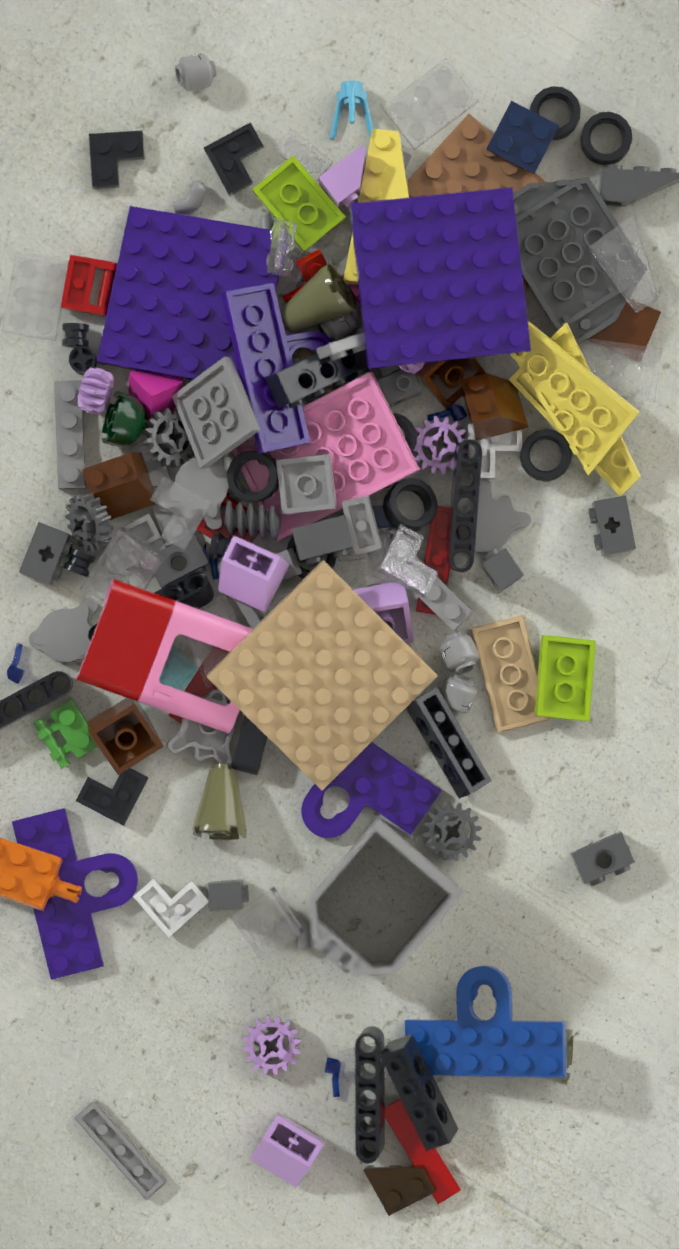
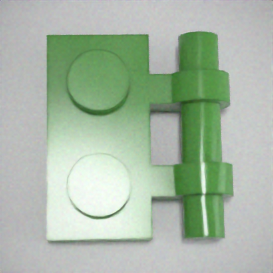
[33,699,98,769]

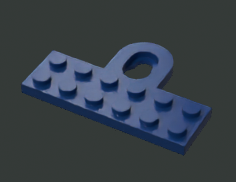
[405,965,567,1078]

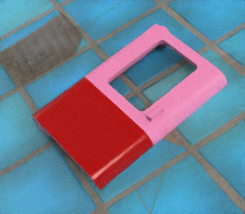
[75,579,253,734]

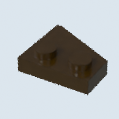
[363,1165,437,1216]

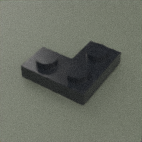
[203,122,264,196]
[89,130,145,189]
[76,768,149,826]

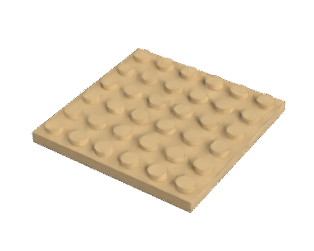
[206,560,438,790]

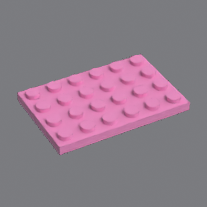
[232,372,420,542]

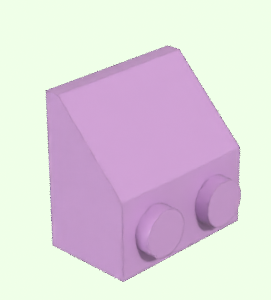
[319,145,366,212]
[353,581,414,643]

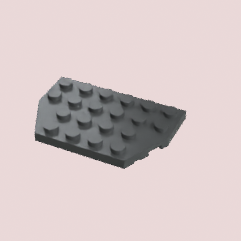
[513,178,646,345]

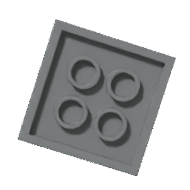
[172,357,260,468]

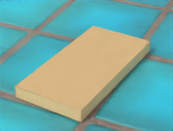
[470,615,550,733]

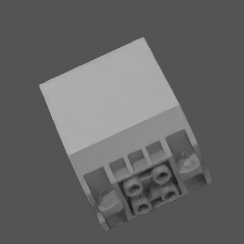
[310,817,464,976]

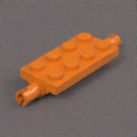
[0,838,82,911]

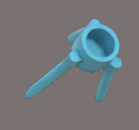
[330,81,374,140]

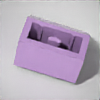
[218,536,290,613]
[250,1112,324,1187]

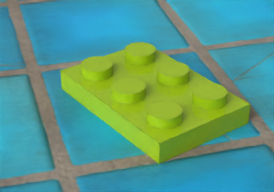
[252,155,346,253]
[534,635,596,722]

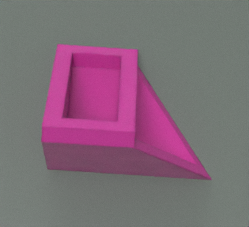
[128,370,184,428]

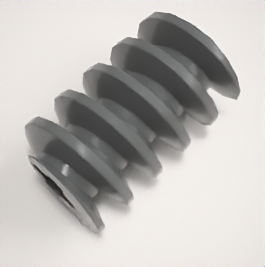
[224,501,282,541]

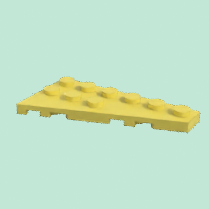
[343,129,409,285]
[510,321,640,476]
[508,323,641,496]

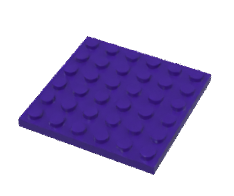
[349,187,531,369]
[97,206,288,380]

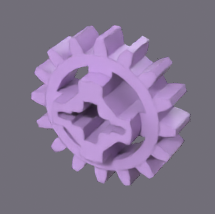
[414,416,468,475]
[242,1015,301,1075]

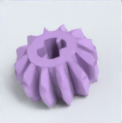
[77,367,114,415]

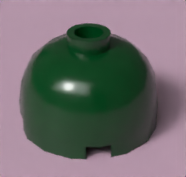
[102,391,148,447]

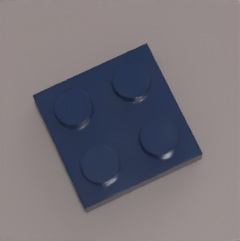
[486,101,559,174]

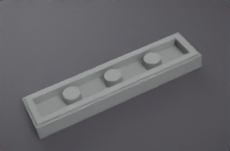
[74,1099,167,1200]

